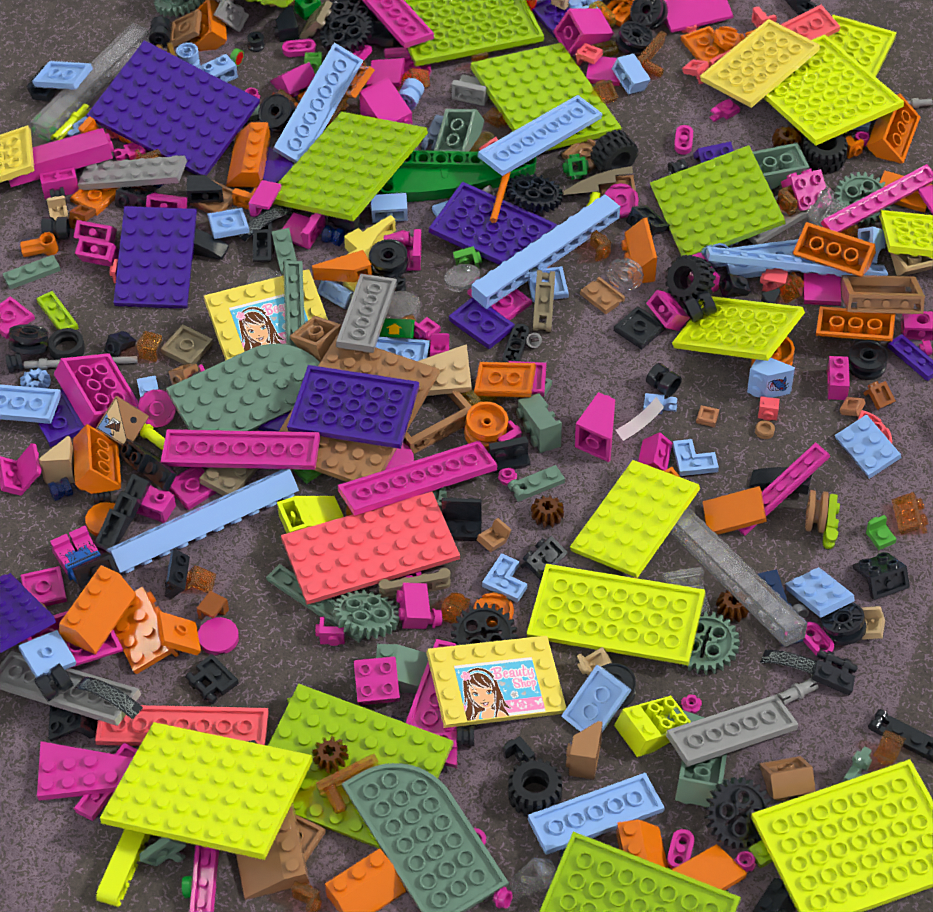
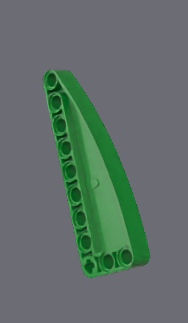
[379,150,537,202]

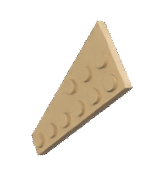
[418,344,472,396]

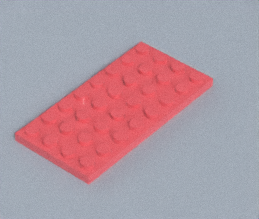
[281,492,460,605]

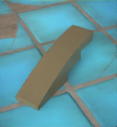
[562,166,633,195]

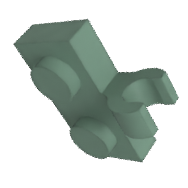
[843,746,872,782]
[139,837,186,866]

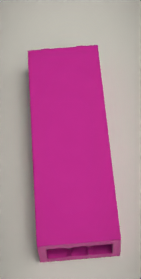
[9,128,114,187]

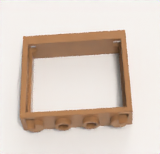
[841,275,925,314]
[403,391,472,454]

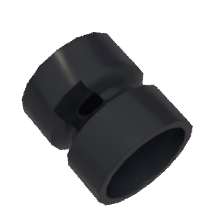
[148,16,172,48]
[41,217,70,240]
[683,290,717,323]
[646,363,682,397]
[33,663,74,702]

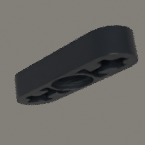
[503,324,529,362]

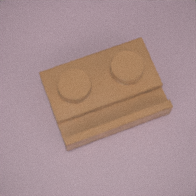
[580,277,625,314]

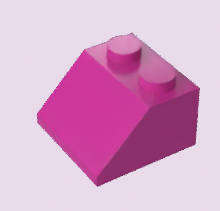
[270,62,316,97]

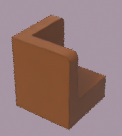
[197,591,229,620]

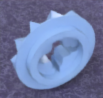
[20,368,51,388]

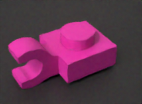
[710,99,740,122]

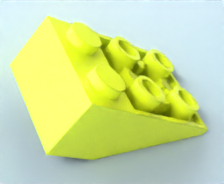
[277,496,344,533]
[614,696,691,757]

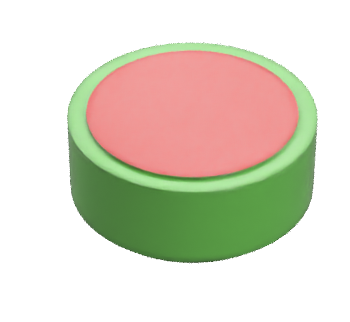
[230,48,244,66]

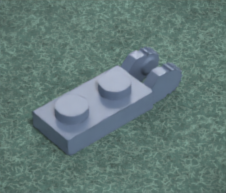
[421,115,444,151]

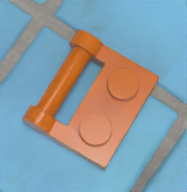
[601,0,632,27]

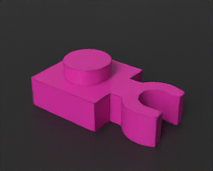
[113,142,146,161]

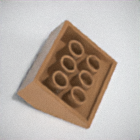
[236,802,310,900]

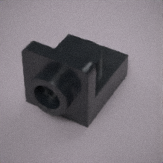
[503,736,535,762]

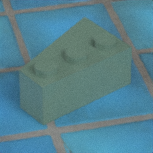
[516,393,562,453]

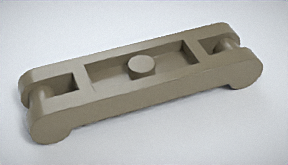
[532,270,555,332]
[379,568,451,599]

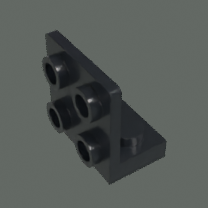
[442,497,482,541]
[853,552,910,600]
[48,705,98,741]

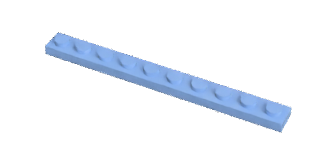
[706,246,888,277]

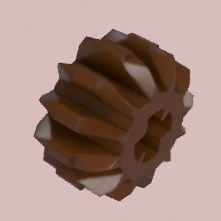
[772,126,802,148]
[531,494,564,528]
[716,588,751,623]
[312,736,349,774]

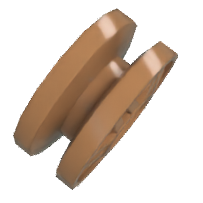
[805,490,829,533]

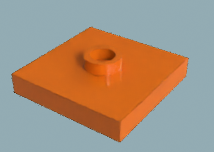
[156,611,201,656]

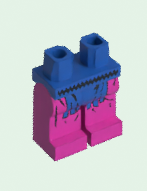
[50,526,100,584]

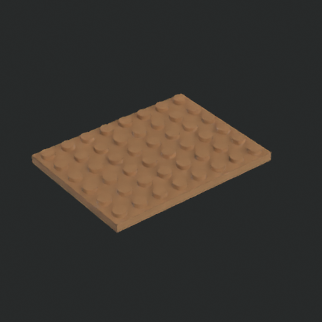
[279,335,440,482]

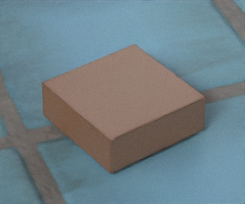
[839,397,865,416]
[696,405,719,427]

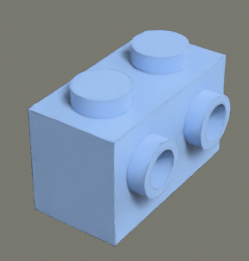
[198,54,238,82]
[612,54,650,95]
[371,193,408,223]

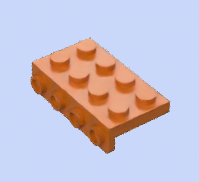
[113,587,179,674]

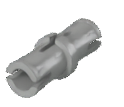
[777,678,819,705]

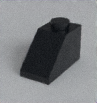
[273,5,299,42]
[187,175,224,203]

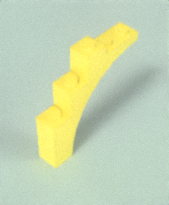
[343,215,396,292]

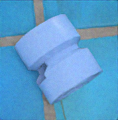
[176,43,200,67]
[399,78,424,111]

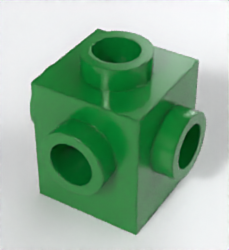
[563,154,589,179]

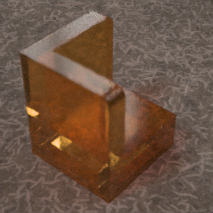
[137,330,162,363]

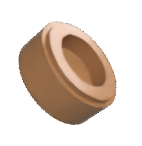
[755,421,775,439]

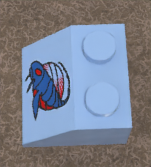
[747,358,795,398]

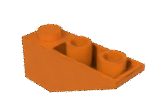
[312,250,372,282]

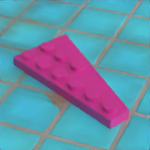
[406,639,457,768]
[37,741,133,801]

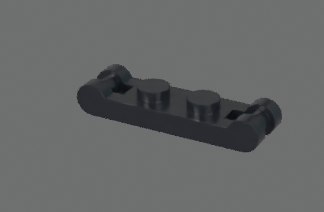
[868,709,933,762]

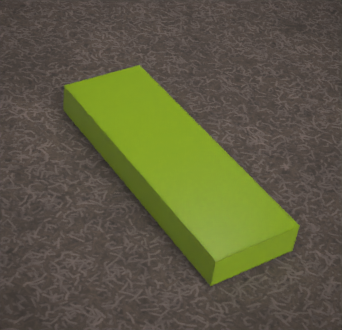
[36,291,79,330]

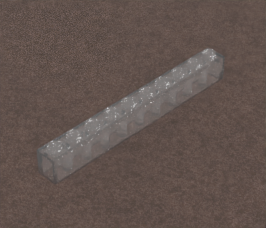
[30,23,149,141]
[670,507,808,647]

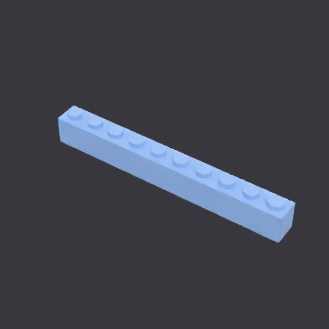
[472,194,620,309]
[107,469,299,574]

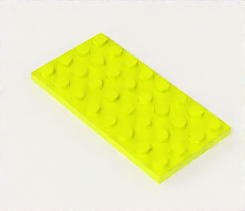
[527,564,705,666]

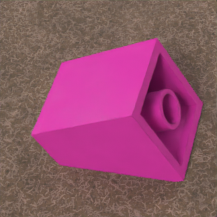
[553,8,614,56]
[359,77,412,125]
[575,392,615,462]

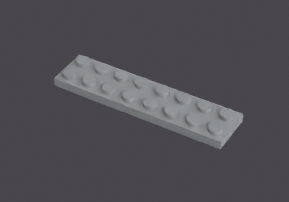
[0,651,141,726]

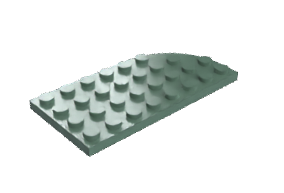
[166,344,320,431]
[342,763,509,912]

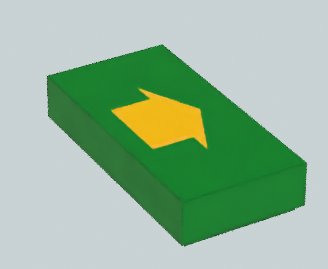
[379,318,415,339]

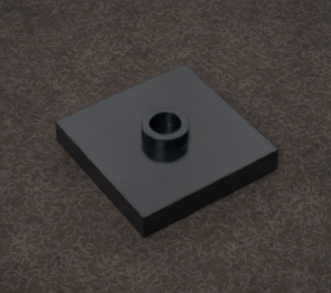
[614,306,666,350]

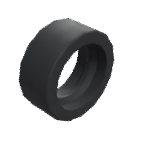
[48,328,85,360]

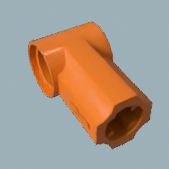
[20,232,59,257]

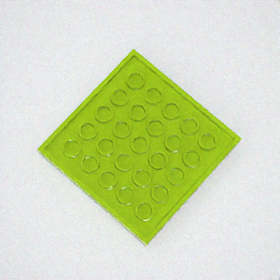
[650,145,786,257]

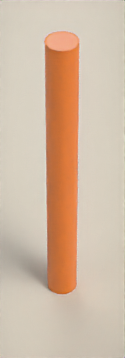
[490,171,511,223]

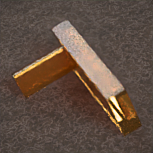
[637,31,667,78]
[316,754,379,814]

